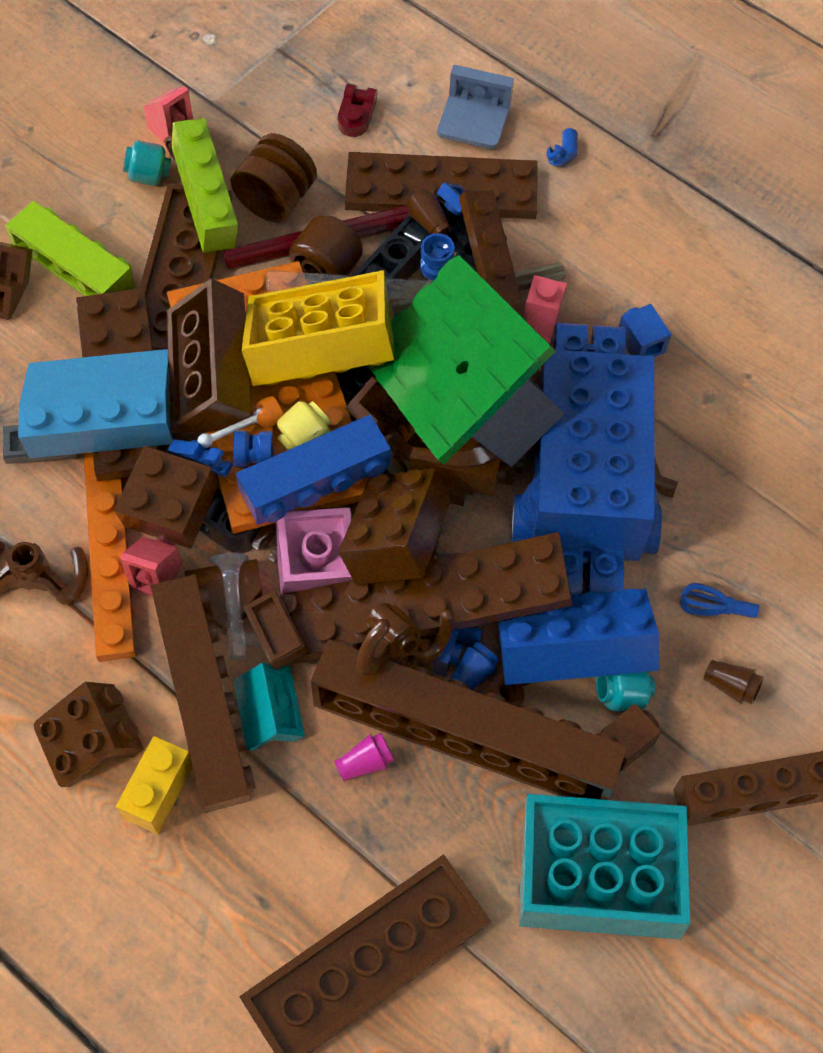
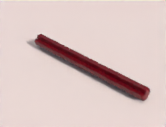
[223,205,409,269]

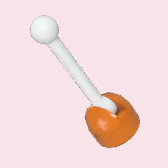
[198,396,283,448]

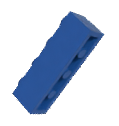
[236,414,391,526]

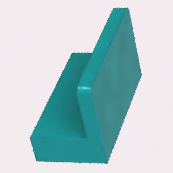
[234,662,305,750]

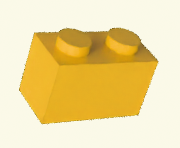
[115,736,193,835]

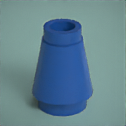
[450,642,500,691]

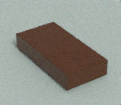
[243,589,308,670]

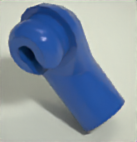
[546,128,578,167]

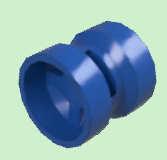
[420,233,455,281]
[233,431,274,468]

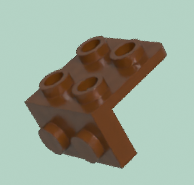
[34,681,144,787]

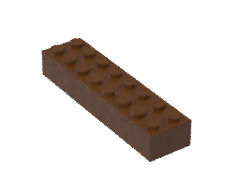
[311,639,627,800]

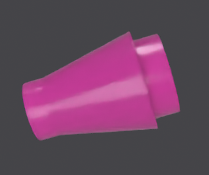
[334,733,395,782]

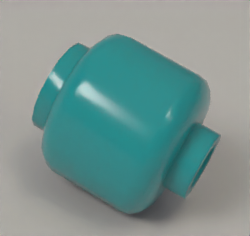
[123,140,171,186]
[596,672,656,712]

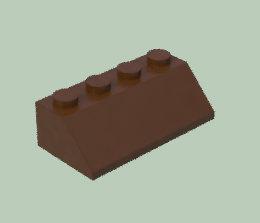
[167,278,251,433]

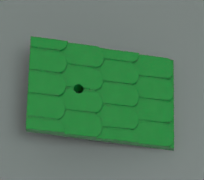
[367,255,565,467]

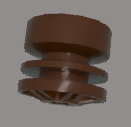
[230,133,317,223]

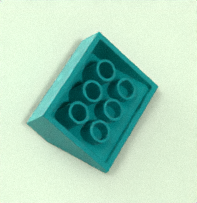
[519,794,690,940]

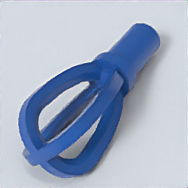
[680,583,759,619]

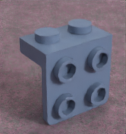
[437,65,514,149]

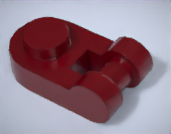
[337,83,378,137]

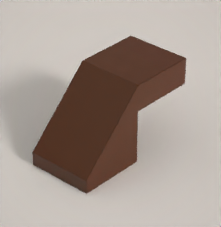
[0,242,33,320]

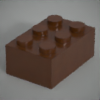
[338,468,451,584]

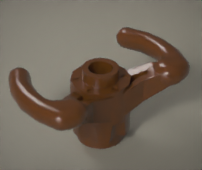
[0,541,88,605]
[356,603,454,676]

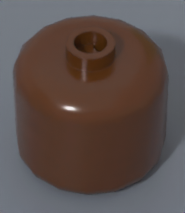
[289,215,363,284]

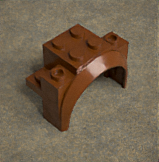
[409,377,531,506]

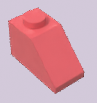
[143,86,193,143]
[524,275,567,346]
[120,537,182,596]

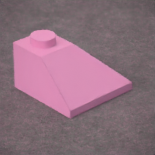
[276,508,353,594]

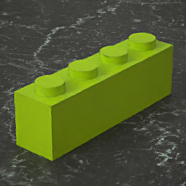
[172,118,238,253]
[5,201,135,296]

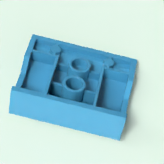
[18,349,174,459]

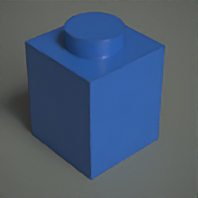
[619,304,672,358]

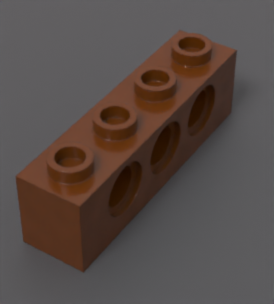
[673,751,823,826]

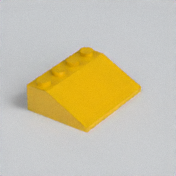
[242,270,394,386]

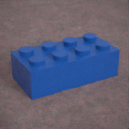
[498,588,659,685]

